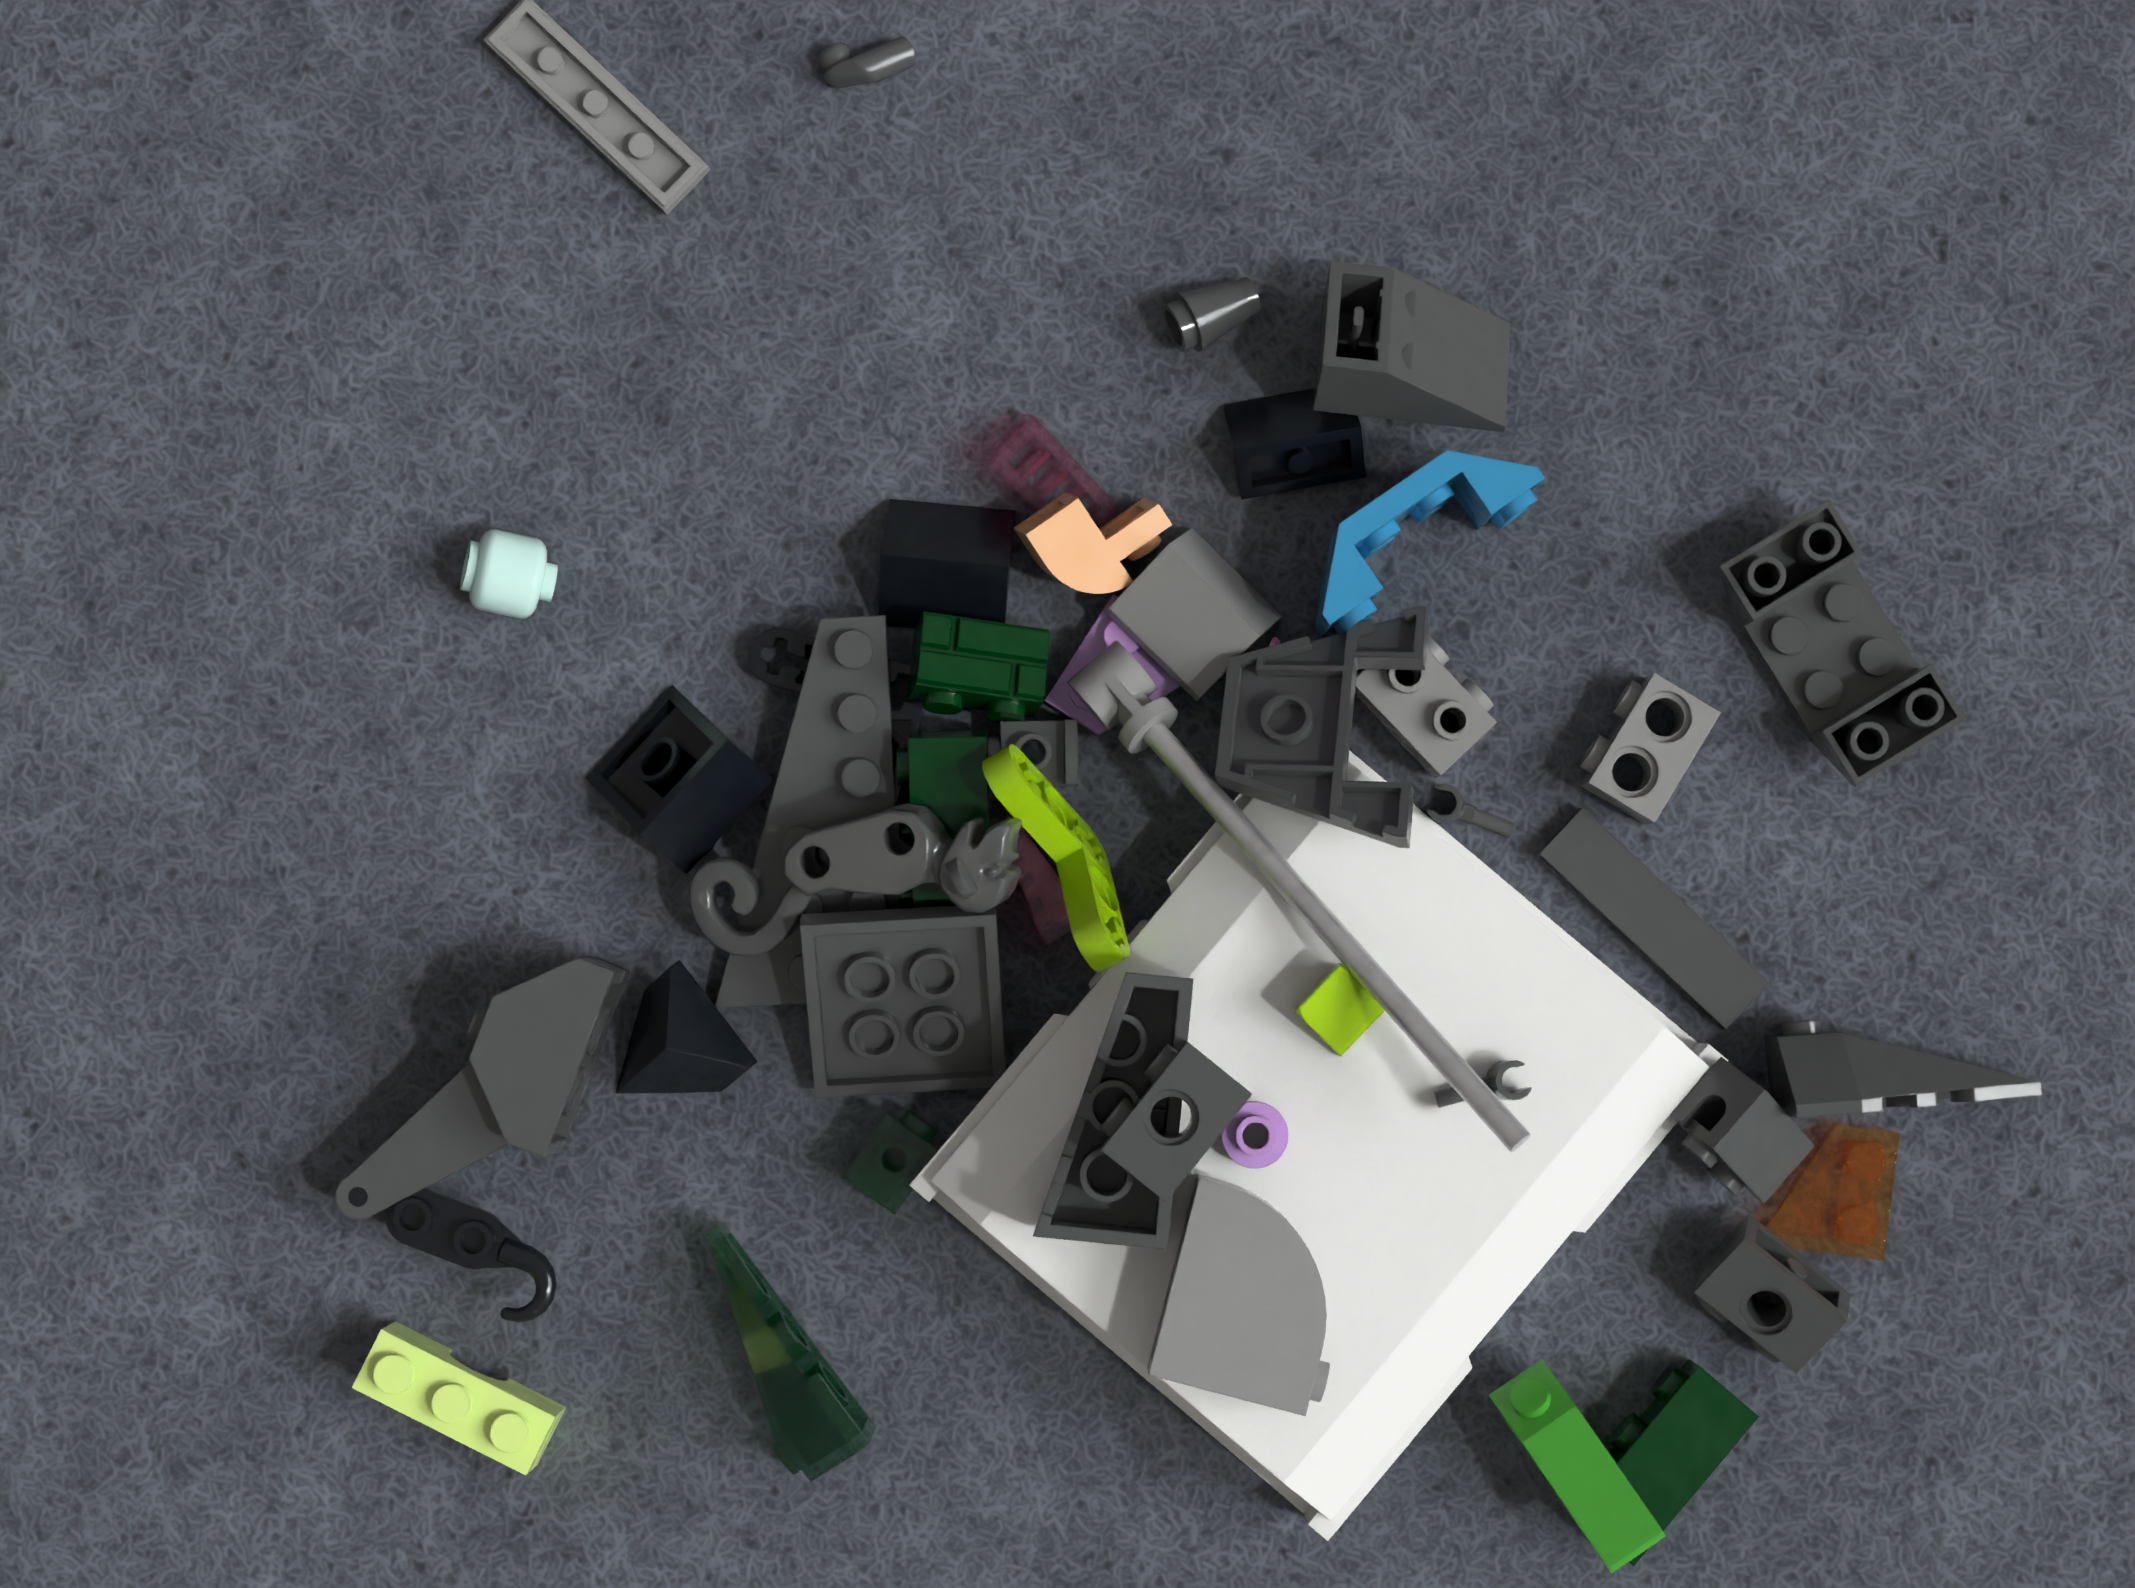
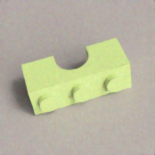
[352,1321,566,1475]

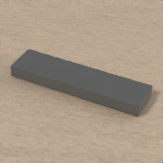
[1537,808,1770,1029]

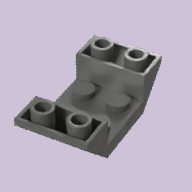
[1717,499,1966,787]

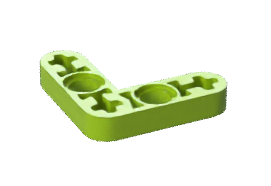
[982,744,1130,973]

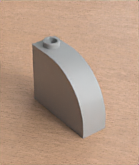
[1147,1174,1330,1416]

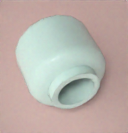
[460,529,558,619]

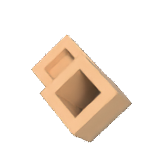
[1013,492,1172,594]

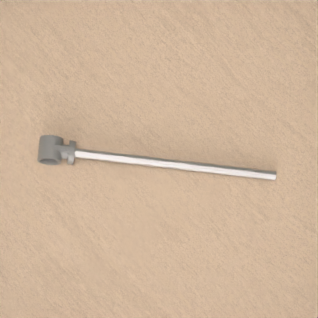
[1067,640,1531,1152]

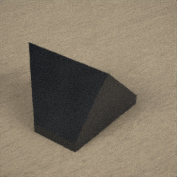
[616,960,758,1093]

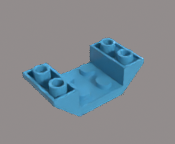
[1314,450,1545,636]

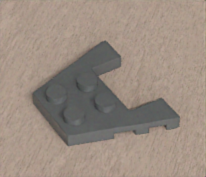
[1215,606,1430,848]

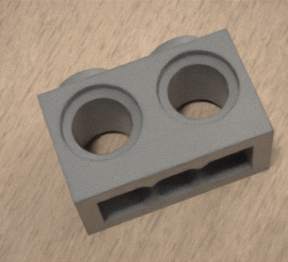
[1579,673,1721,825]

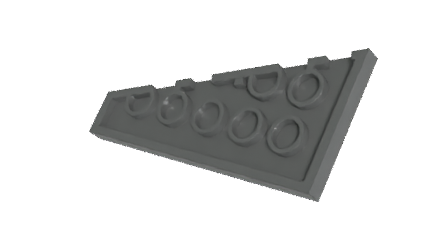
[715,615,901,1008]

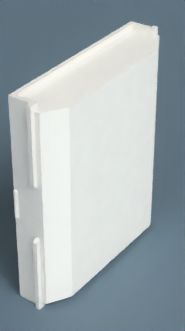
[909,750,1729,1541]

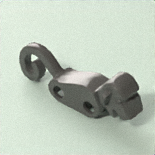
[689,803,1022,956]

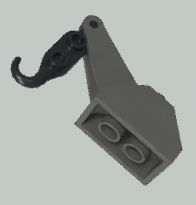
[335,958,631,1323]

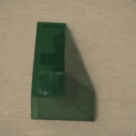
[707,1222,876,1482]

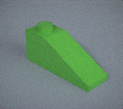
[1489,1359,1666,1574]

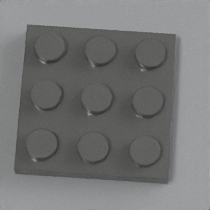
[800,905,1006,1098]

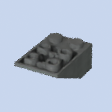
[1313,261,1511,432]

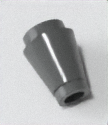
[1162,277,1261,352]

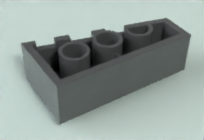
[1033,972,1194,1250]

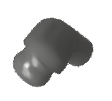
[818,36,916,88]

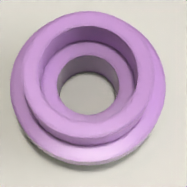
[1222,1101,1288,1169]

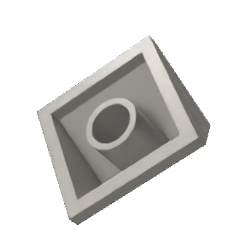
[1106,528,1282,701]

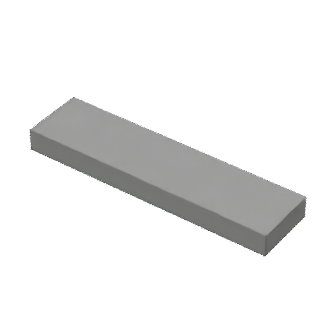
[483,0,710,215]

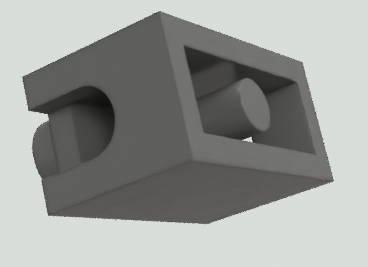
[1670,1057,1815,1204]

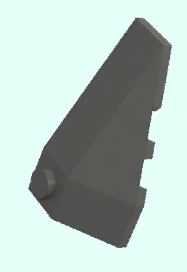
[1765,1020,2042,1118]

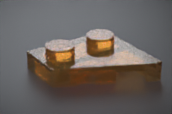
[1764,1123,1900,1261]

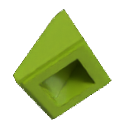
[1292,963,1384,1057]

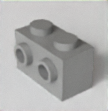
[1355,635,1497,779]

